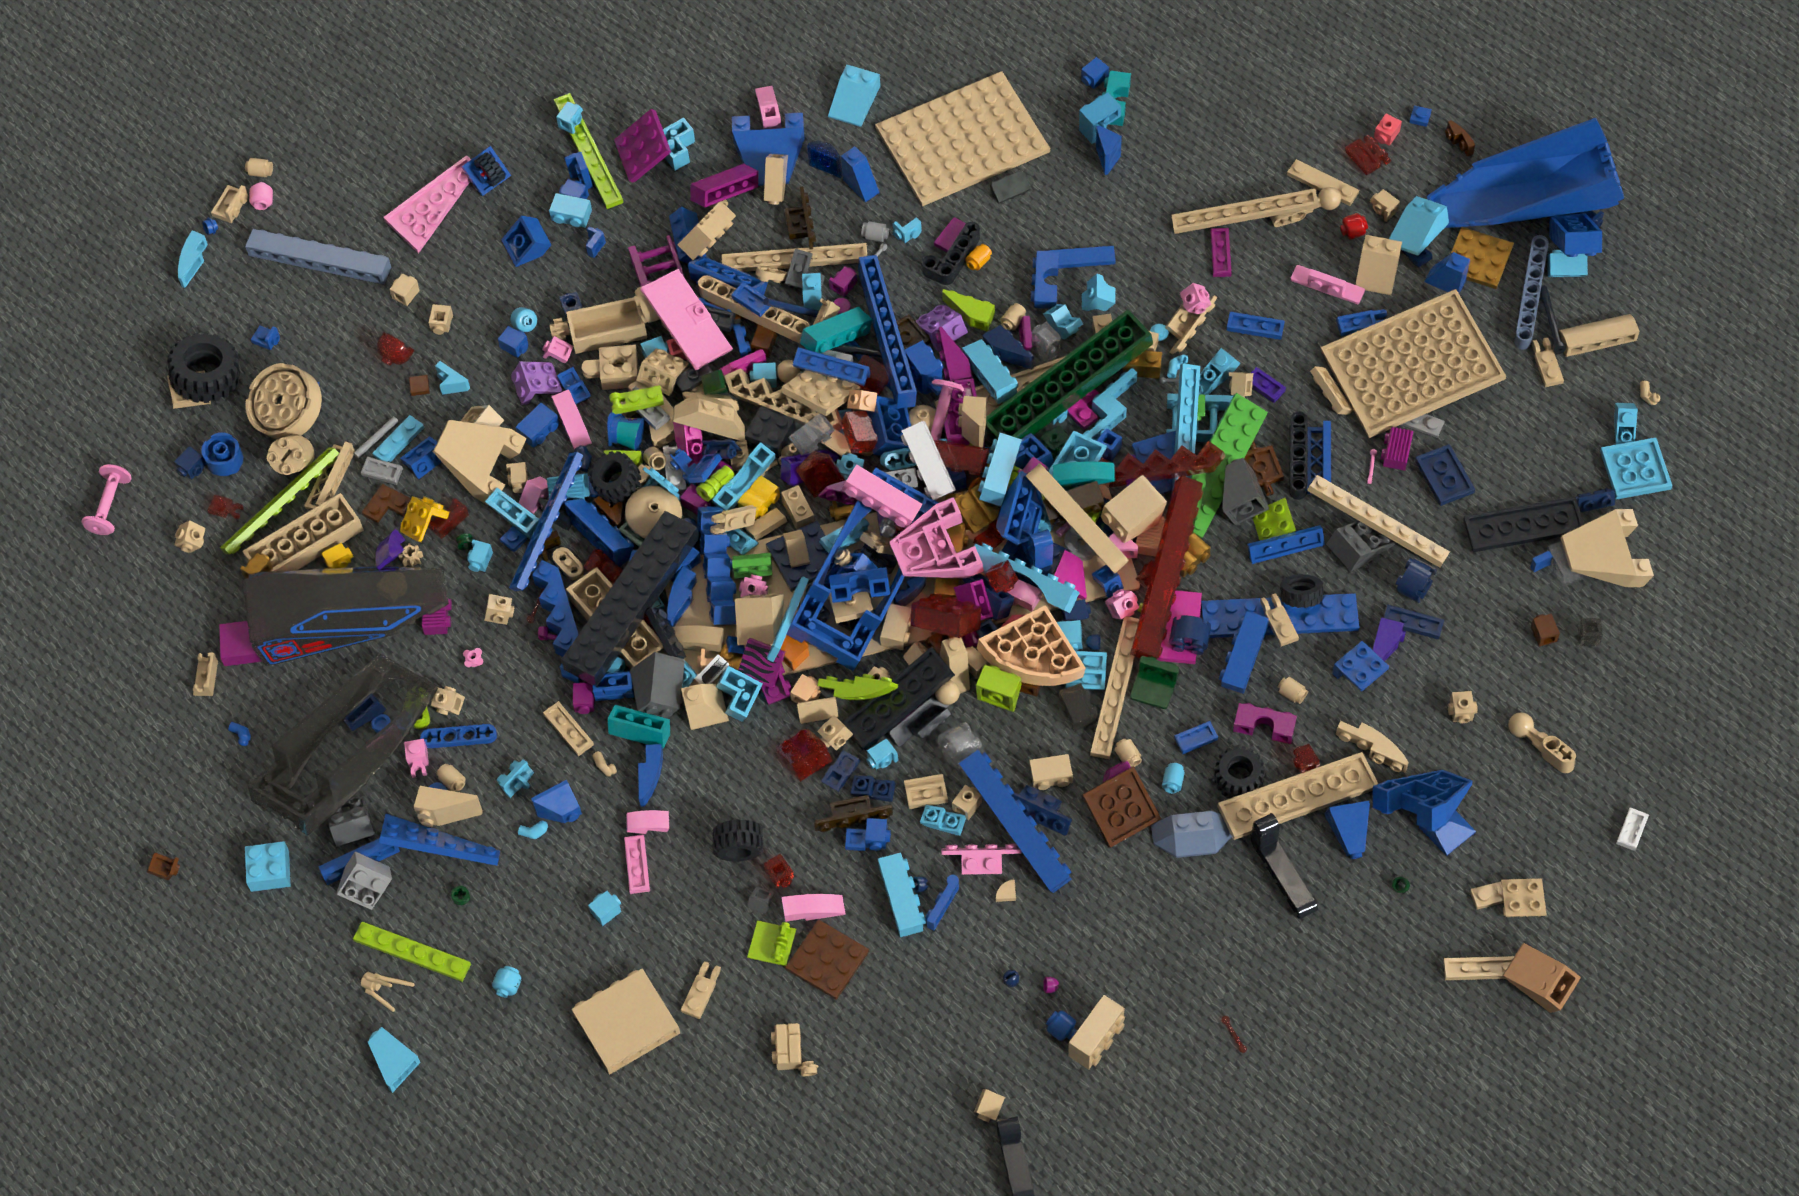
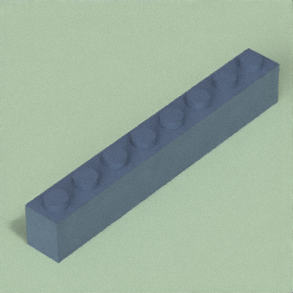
[245,229,391,284]

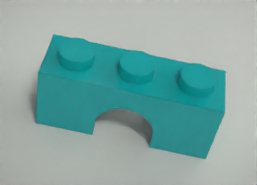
[1102,71,1131,126]

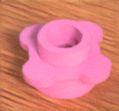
[463,648,483,667]

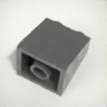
[1222,458,1269,525]
[630,652,685,718]

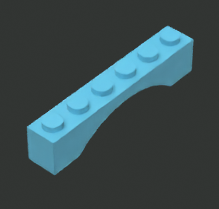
[974,543,1080,613]

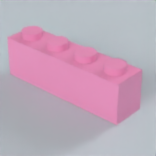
[841,464,922,529]

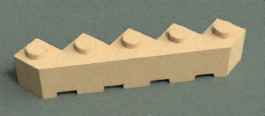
[724,369,845,435]

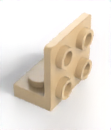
[636,349,689,396]

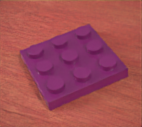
[614,109,671,183]

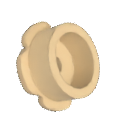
[834,549,852,567]
[798,1061,818,1077]

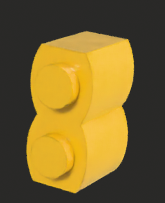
[738,476,780,520]

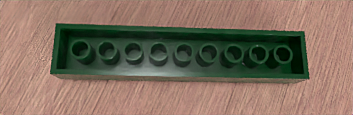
[985,310,1153,440]

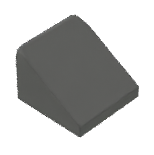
[748,886,775,914]

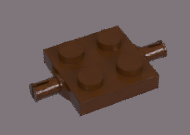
[1244,440,1284,496]

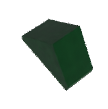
[701,369,728,395]

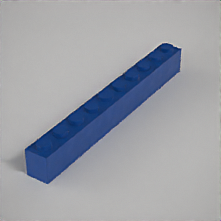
[858,255,917,409]

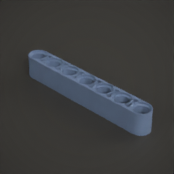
[1514,235,1548,350]

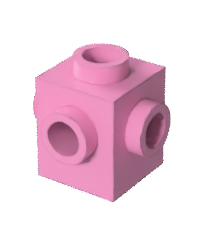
[1180,283,1211,314]
[739,574,768,597]
[1105,589,1139,619]

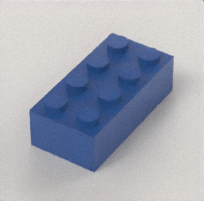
[1549,213,1602,257]

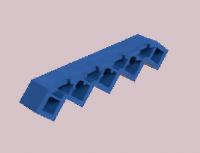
[697,507,737,625]
[532,560,582,683]

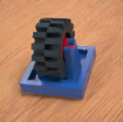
[461,146,511,196]

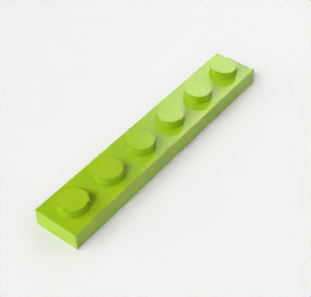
[353,922,471,982]

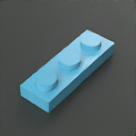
[372,415,424,463]

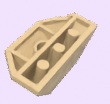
[673,393,745,442]

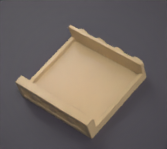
[572,969,680,1075]

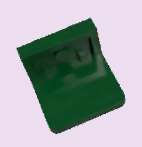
[1130,656,1179,709]

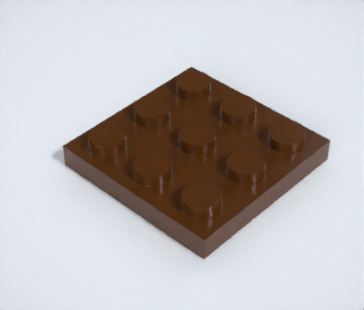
[1081,766,1161,848]
[785,919,869,1000]

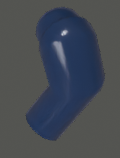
[574,445,592,472]

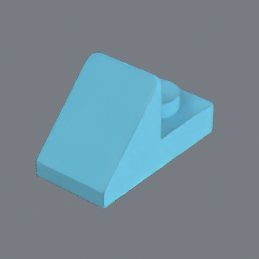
[802,273,822,310]
[435,361,470,394]

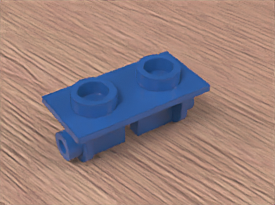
[670,449,696,486]

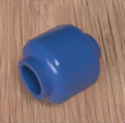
[1045,1010,1077,1041]

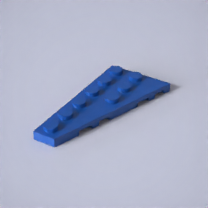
[379,814,500,866]

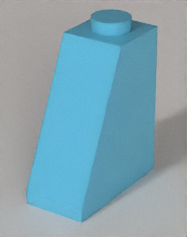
[368,1027,420,1093]

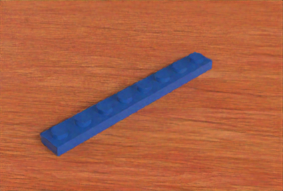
[509,452,583,591]

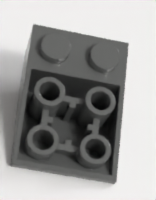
[1326,521,1397,571]

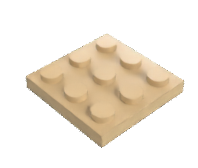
[781,370,860,416]

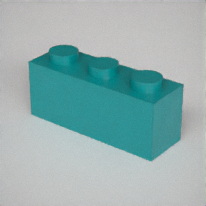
[608,705,670,749]

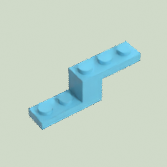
[1083,368,1137,441]

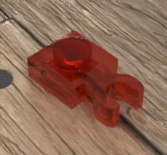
[207,495,244,519]

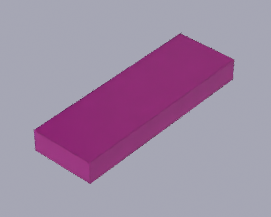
[1210,228,1232,277]

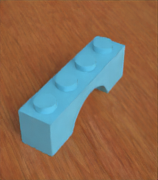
[712,442,775,511]

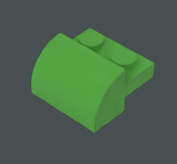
[732,553,773,579]

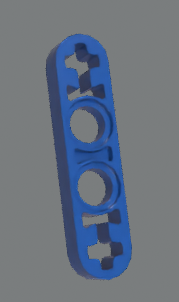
[420,724,497,748]

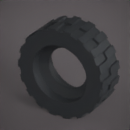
[1280,574,1323,608]

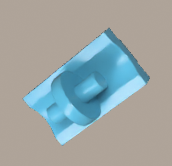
[497,759,534,798]

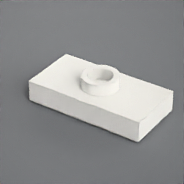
[1616,808,1649,851]

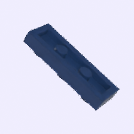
[1384,605,1444,640]

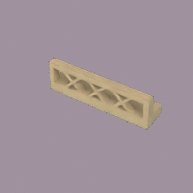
[304,442,355,510]

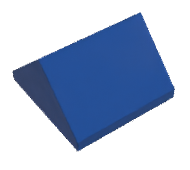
[1096,125,1122,175]

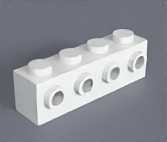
[901,421,956,500]

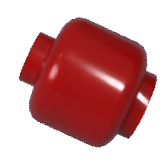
[1340,213,1368,240]

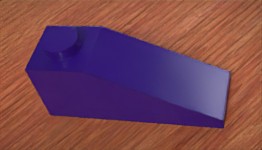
[781,449,839,486]
[1373,618,1406,662]

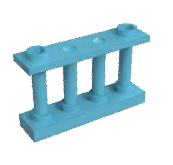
[1166,393,1233,442]

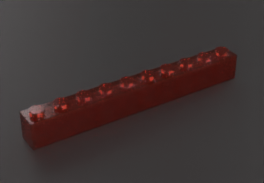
[1130,475,1203,659]

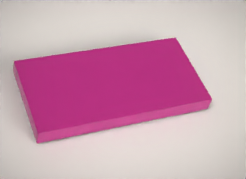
[1157,589,1202,664]

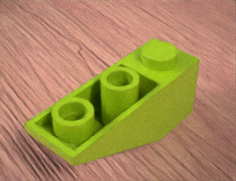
[942,289,995,332]

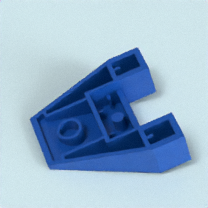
[732,113,805,186]
[1373,770,1472,831]

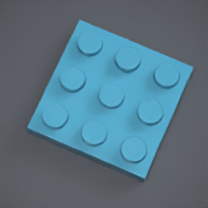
[1600,438,1672,499]

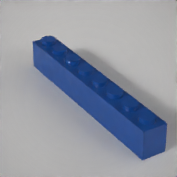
[959,750,1072,893]

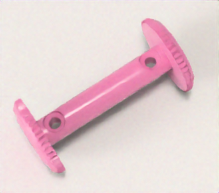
[931,379,964,443]
[82,464,131,535]

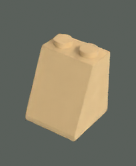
[1356,235,1402,295]
[1101,475,1167,543]
[735,594,784,648]

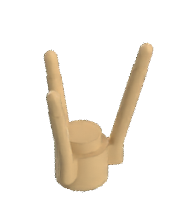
[361,972,415,1012]

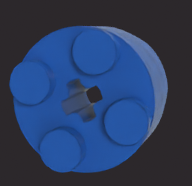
[202,433,243,476]

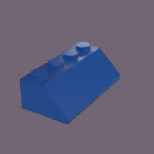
[688,256,768,295]
[564,499,634,569]

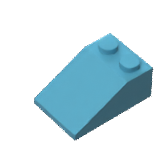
[828,65,880,127]
[1389,196,1449,255]

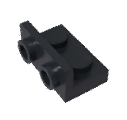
[853,543,897,574]

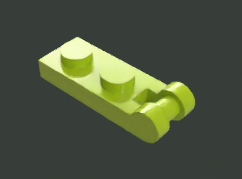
[609,385,664,414]

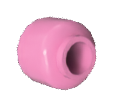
[249,182,273,210]

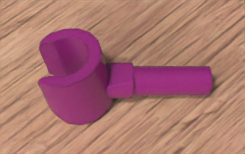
[538,626,557,640]

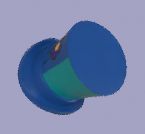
[607,412,644,451]

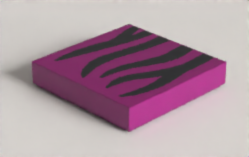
[738,638,785,688]

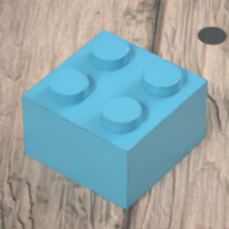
[245,841,291,892]

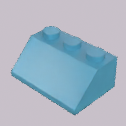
[1048,431,1107,491]

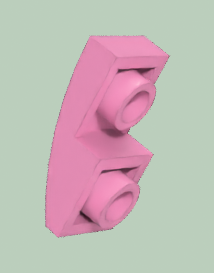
[626,810,669,834]

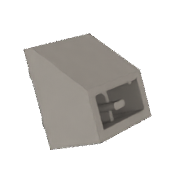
[337,852,392,910]

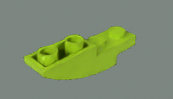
[817,674,898,700]

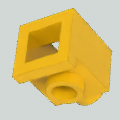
[321,542,353,575]

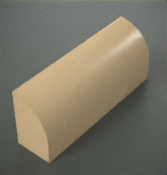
[1559,314,1640,357]

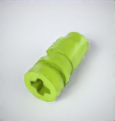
[696,465,734,502]

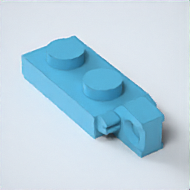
[819,519,870,553]

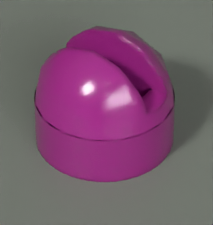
[1043,977,1059,993]

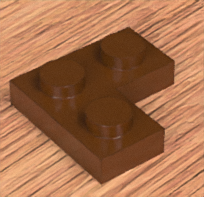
[361,484,411,523]

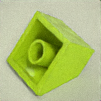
[976,665,1022,712]

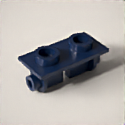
[702,439,742,459]
[1576,488,1615,513]

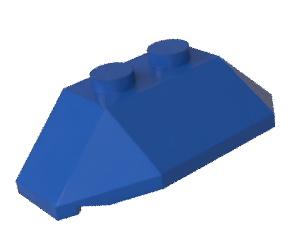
[996,471,1044,545]

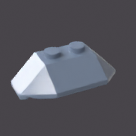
[1151,811,1232,858]

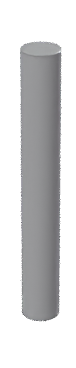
[353,416,398,458]

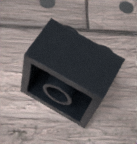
[745,406,796,458]

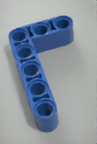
[1002,491,1053,569]

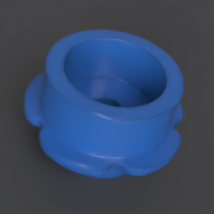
[202,218,218,235]

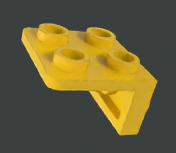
[400,496,450,542]

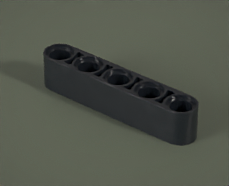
[1289,411,1308,500]

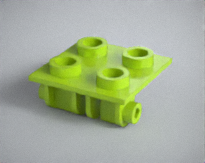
[1252,498,1296,541]
[747,921,796,966]

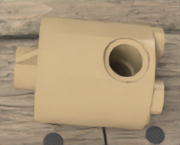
[267,435,314,475]

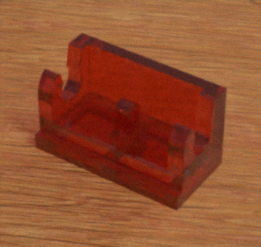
[428,498,469,539]

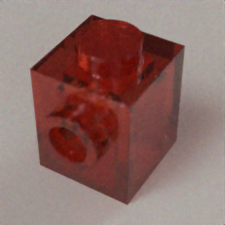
[986,560,1018,593]

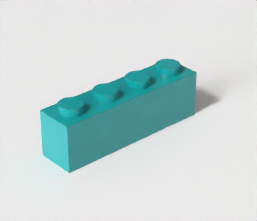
[800,307,872,353]

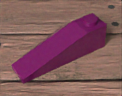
[944,378,985,451]

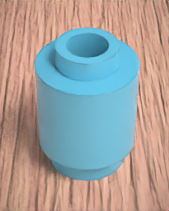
[1162,763,1185,794]

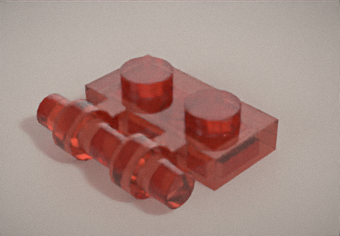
[1345,135,1391,176]

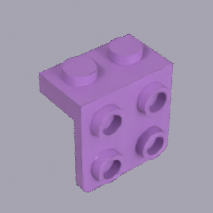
[916,305,968,351]
[511,362,562,405]

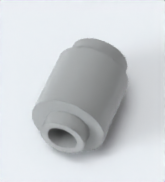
[861,221,889,242]

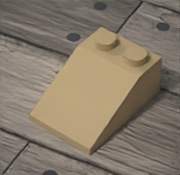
[414,786,483,827]

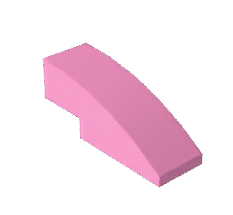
[552,390,592,450]
[989,573,1042,612]
[782,894,845,922]

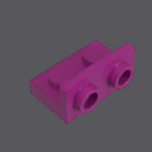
[761,665,792,705]

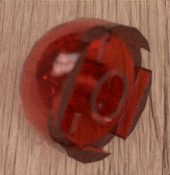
[377,332,415,366]

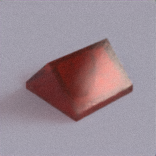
[796,451,846,498]

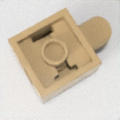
[582,345,639,390]

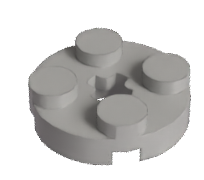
[1064,527,1096,561]

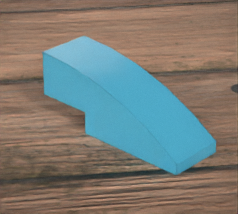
[178,230,208,288]

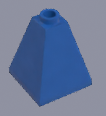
[1324,801,1370,859]

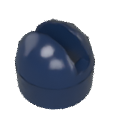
[1086,634,1101,650]
[913,876,929,893]
[1003,970,1019,987]

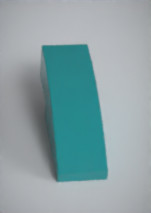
[1053,461,1115,488]

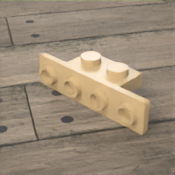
[1165,295,1217,355]

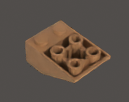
[1502,943,1581,1013]

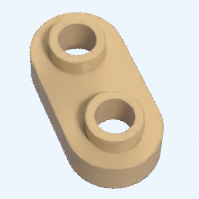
[755,266,788,283]
[553,547,584,580]

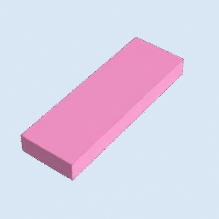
[624,835,650,894]

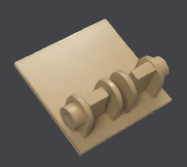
[1501,879,1547,917]

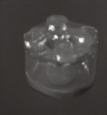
[938,722,982,769]

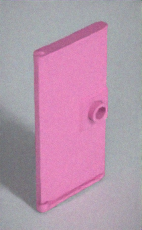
[640,269,733,370]

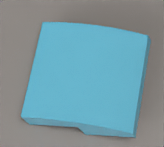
[1066,651,1107,690]

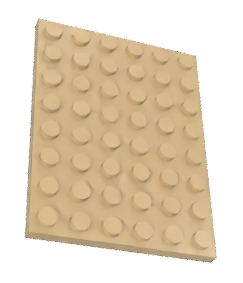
[875,71,1050,206]
[1321,289,1506,438]

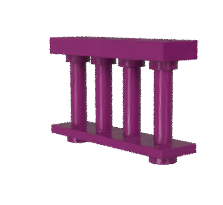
[628,235,693,290]

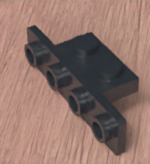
[888,693,951,747]

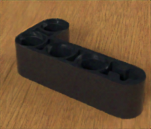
[922,222,980,285]
[997,1116,1035,1196]

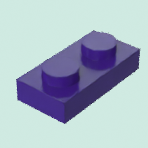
[1251,367,1286,403]

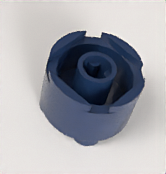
[1395,558,1437,603]
[1169,615,1211,655]

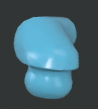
[1167,354,1188,378]
[518,821,548,839]

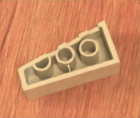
[678,201,736,260]

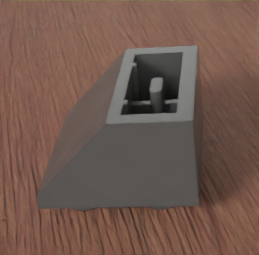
[325,796,375,847]

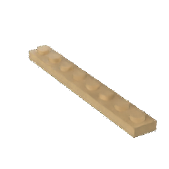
[1172,189,1319,234]
[722,243,867,272]
[1307,475,1450,568]
[1090,616,1143,760]

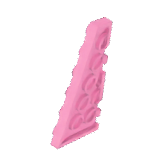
[383,155,471,254]

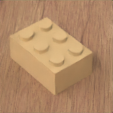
[1068,995,1125,1070]

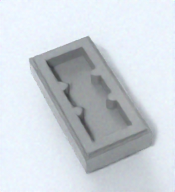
[361,457,403,485]

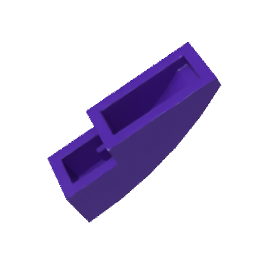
[376,529,405,570]

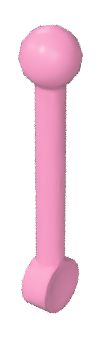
[1367,449,1377,484]

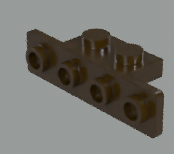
[785,186,816,249]
[814,795,893,832]

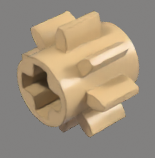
[550,318,570,340]
[399,543,423,568]

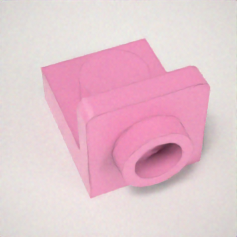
[542,336,574,363]

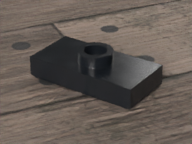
[675,364,713,393]

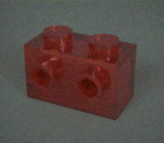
[840,411,878,453]

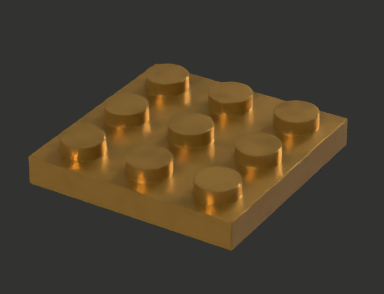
[1451,227,1514,289]

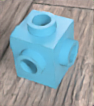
[835,453,864,481]

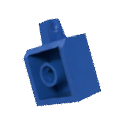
[905,340,943,395]

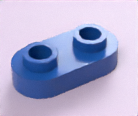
[733,323,751,358]

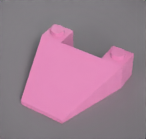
[889,497,984,578]

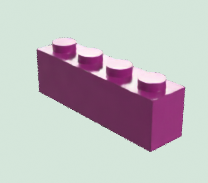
[690,164,759,207]

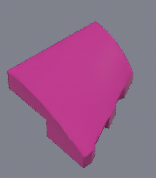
[1054,550,1087,601]

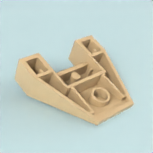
[433,420,527,505]
[1560,509,1654,587]

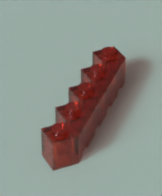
[1098,441,1225,488]

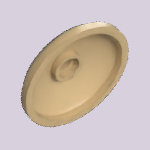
[625,486,682,538]

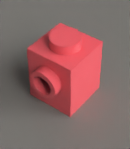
[1374,114,1402,146]

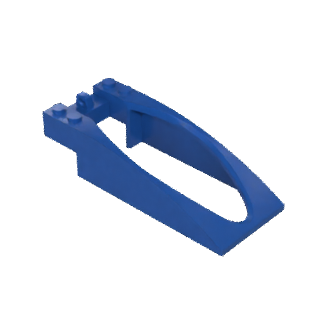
[787,467,939,671]

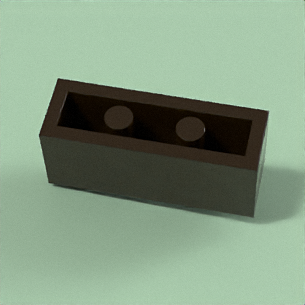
[1043,481,1105,526]

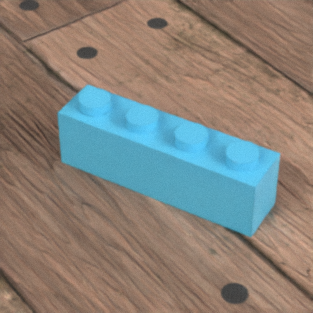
[962,339,1018,404]
[978,433,1022,506]
[878,853,926,937]

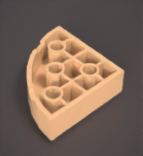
[977,605,1086,686]

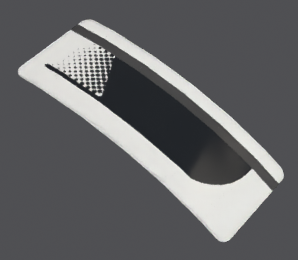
[694,655,729,684]

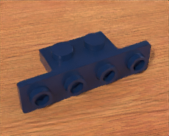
[1012,785,1072,836]

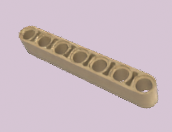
[698,275,809,343]
[1026,463,1129,573]

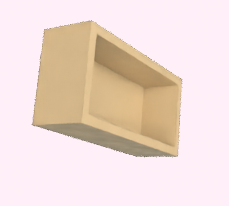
[566,297,647,354]

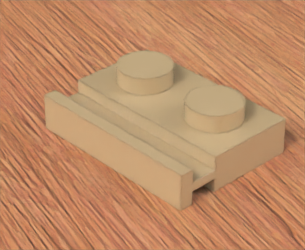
[860,532,894,555]
[904,774,948,809]

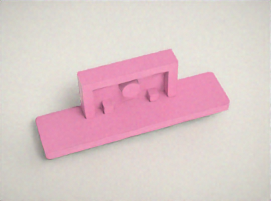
[1291,265,1365,304]
[941,844,1022,874]

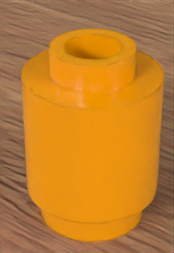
[965,244,992,271]

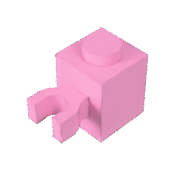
[404,739,429,778]

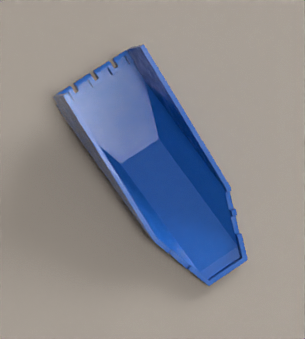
[1427,118,1624,228]

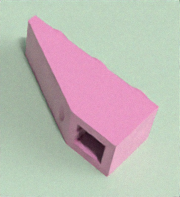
[755,86,782,129]

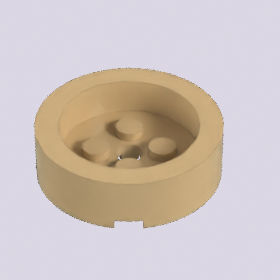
[246,363,322,440]

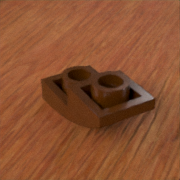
[1445,120,1475,156]

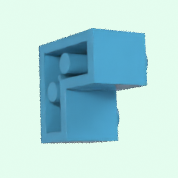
[1079,92,1121,144]

